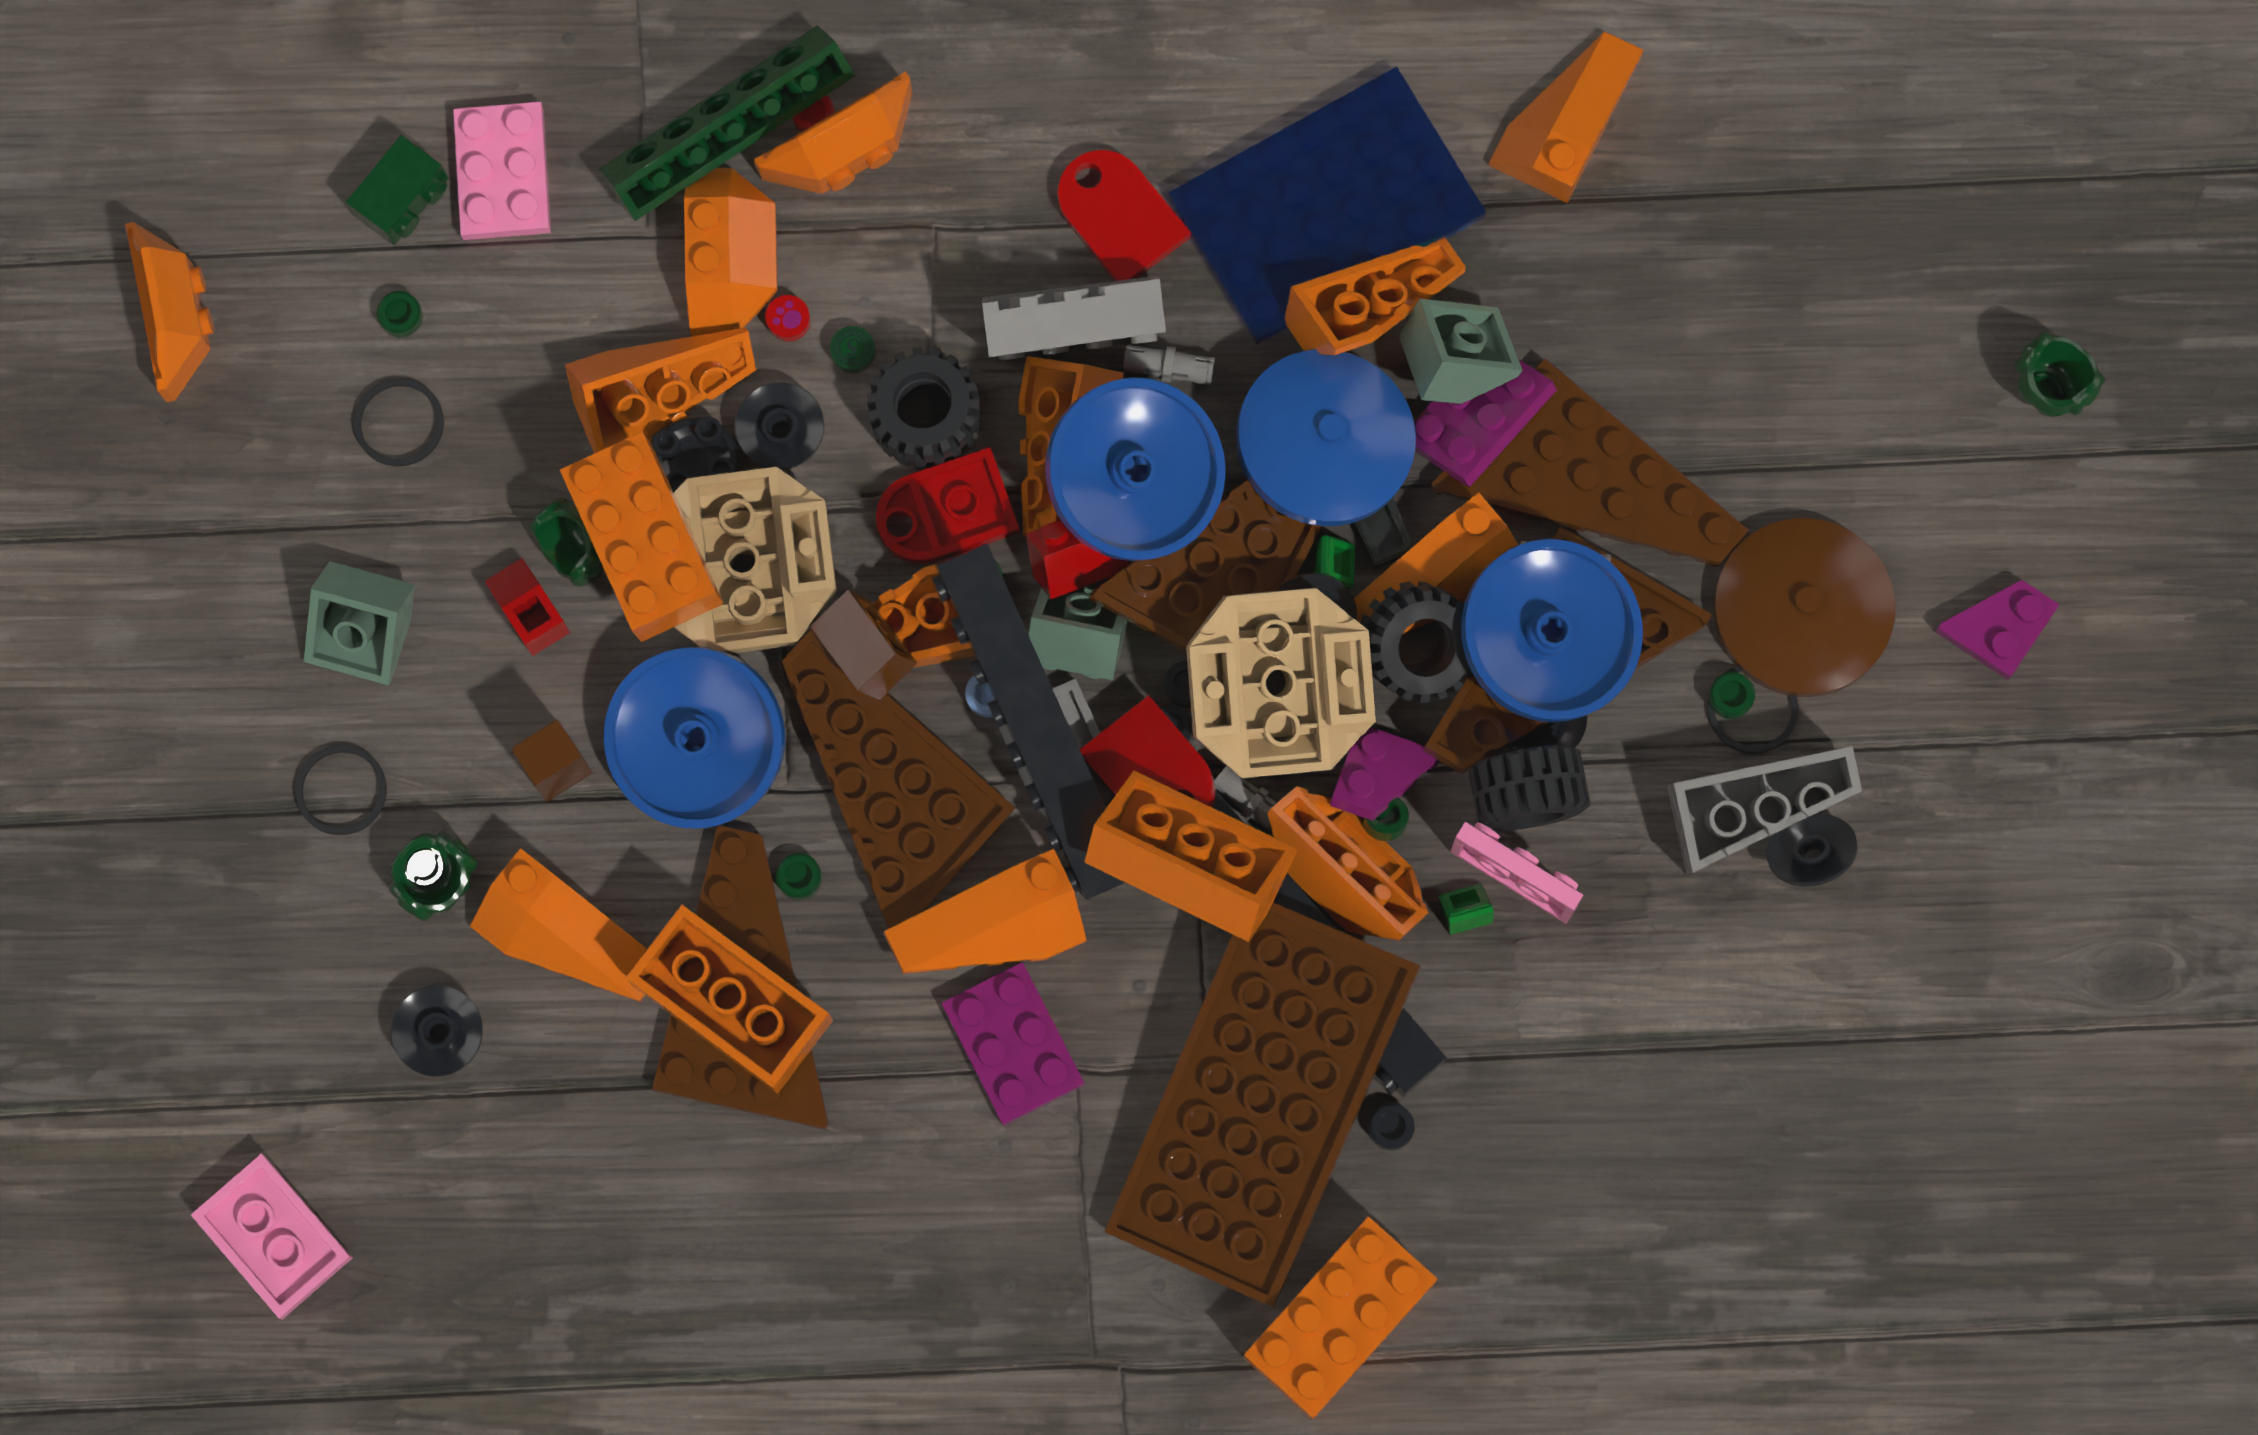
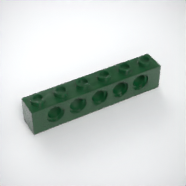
[598,25,855,221]

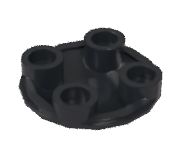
[652,417,739,493]

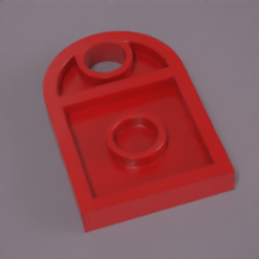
[1058,150,1191,281]
[876,447,1020,564]
[1080,695,1216,808]

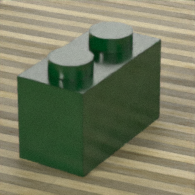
[345,135,449,246]

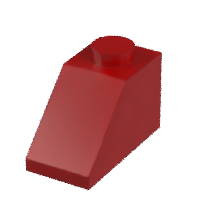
[1026,520,1131,599]

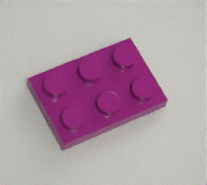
[1414,359,1557,488]
[942,962,1085,1127]

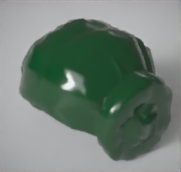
[2014,331,2105,417]
[529,498,605,587]
[389,831,478,922]

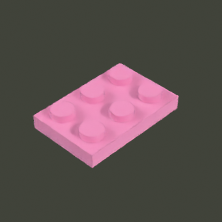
[453,102,551,240]
[1451,822,1583,924]
[191,1153,353,1320]

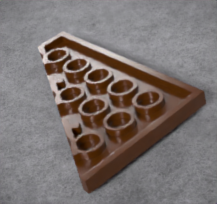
[1430,358,1749,567]
[1089,478,1321,654]
[1424,526,1712,774]
[782,629,1015,929]
[652,825,829,1131]

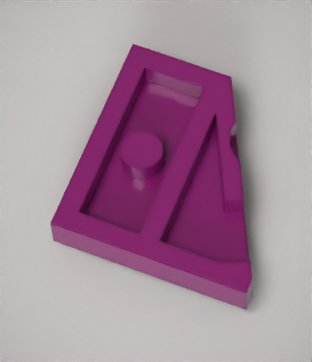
[1935,580,2060,680]
[1330,727,1439,821]

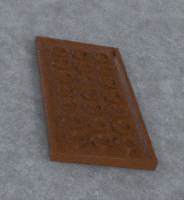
[1104,902,1421,1307]

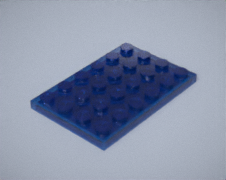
[1168,66,1486,345]

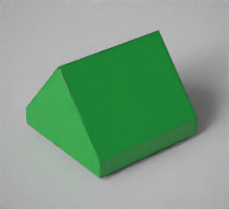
[1314,536,1355,589]
[1439,884,1494,935]

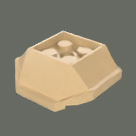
[673,467,837,654]
[1186,588,1376,778]

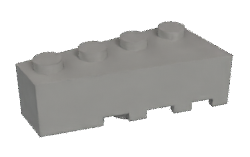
[982,276,1166,360]
[1667,746,1862,874]

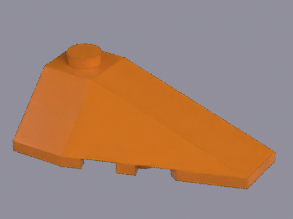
[470,848,647,1002]

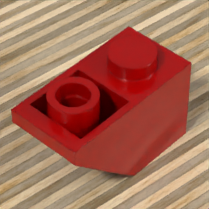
[484,558,571,656]

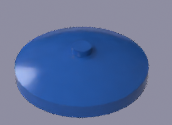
[1236,349,1416,526]
[1045,378,1225,561]
[1461,539,1643,722]
[604,646,785,829]

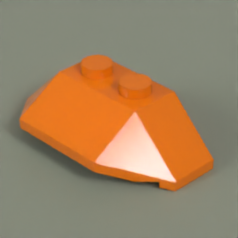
[754,71,913,194]
[684,168,778,337]
[125,222,214,402]
[1267,786,1429,940]

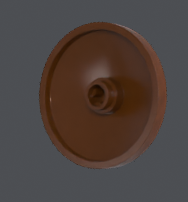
[1713,518,1895,697]

